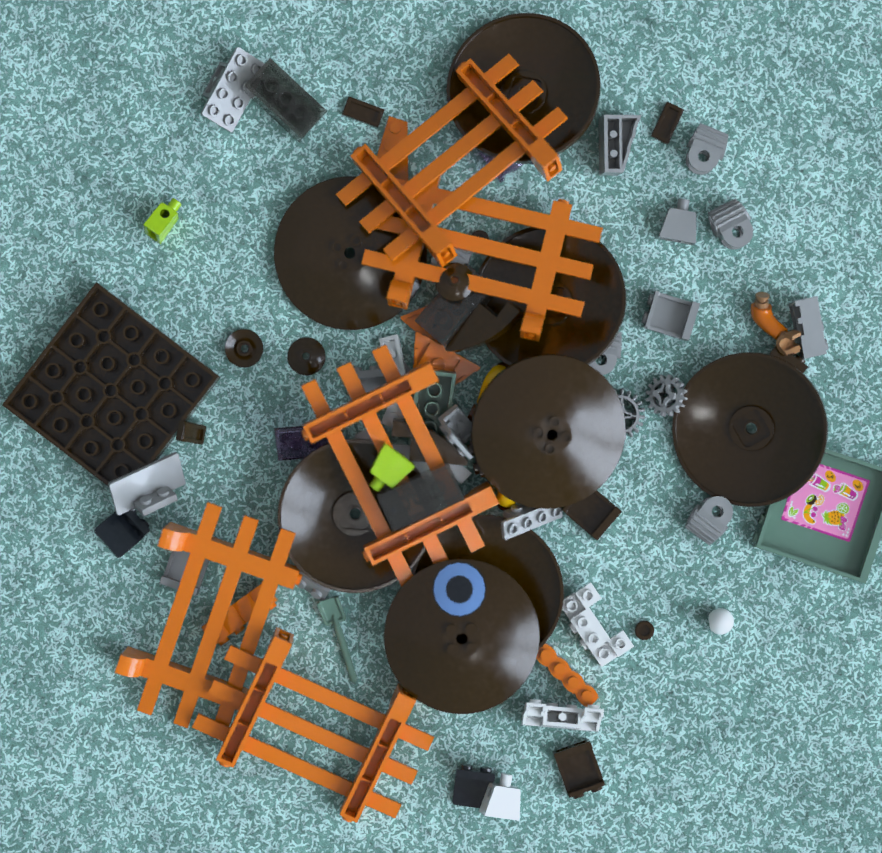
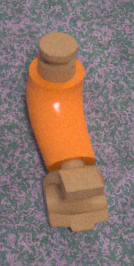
[750,292,801,355]

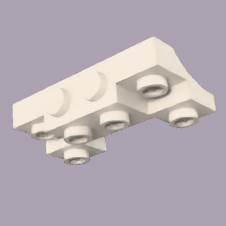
[562,582,634,667]
[521,699,604,732]

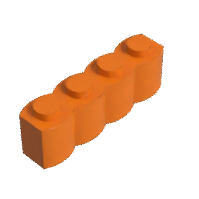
[201,584,278,646]
[536,643,599,707]

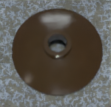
[435,263,473,301]
[225,329,263,368]
[287,337,326,376]

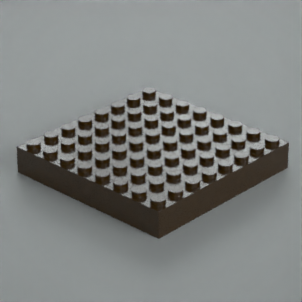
[2,282,221,487]

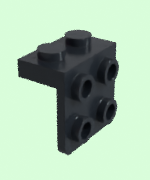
[94,508,150,558]
[452,764,495,808]

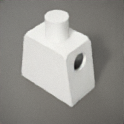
[479,773,520,821]

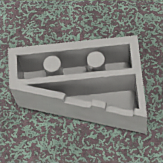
[598,115,641,176]
[788,296,828,359]

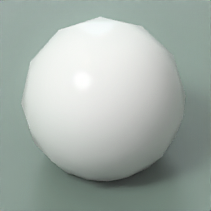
[709,608,734,635]

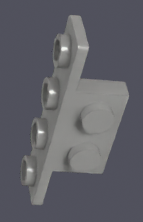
[501,504,563,540]

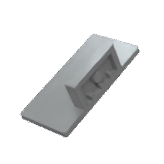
[201,47,268,132]
[108,452,186,516]

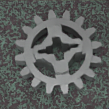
[646,375,688,417]

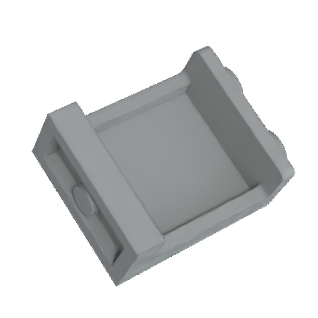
[641,290,700,341]
[159,551,210,596]

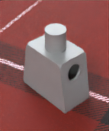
[658,199,696,245]

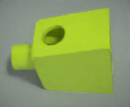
[143,198,182,244]
[369,442,415,492]

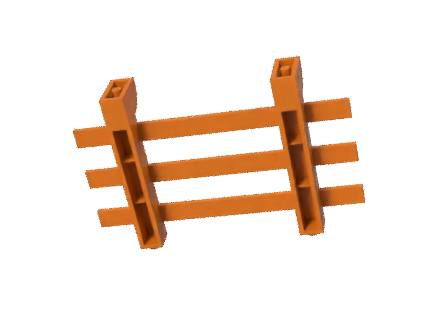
[336,54,568,268]
[361,169,603,342]
[301,344,499,587]
[115,502,303,738]
[192,627,434,823]

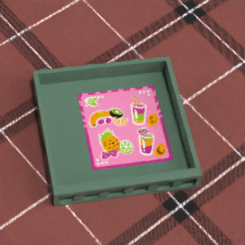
[752,449,882,584]

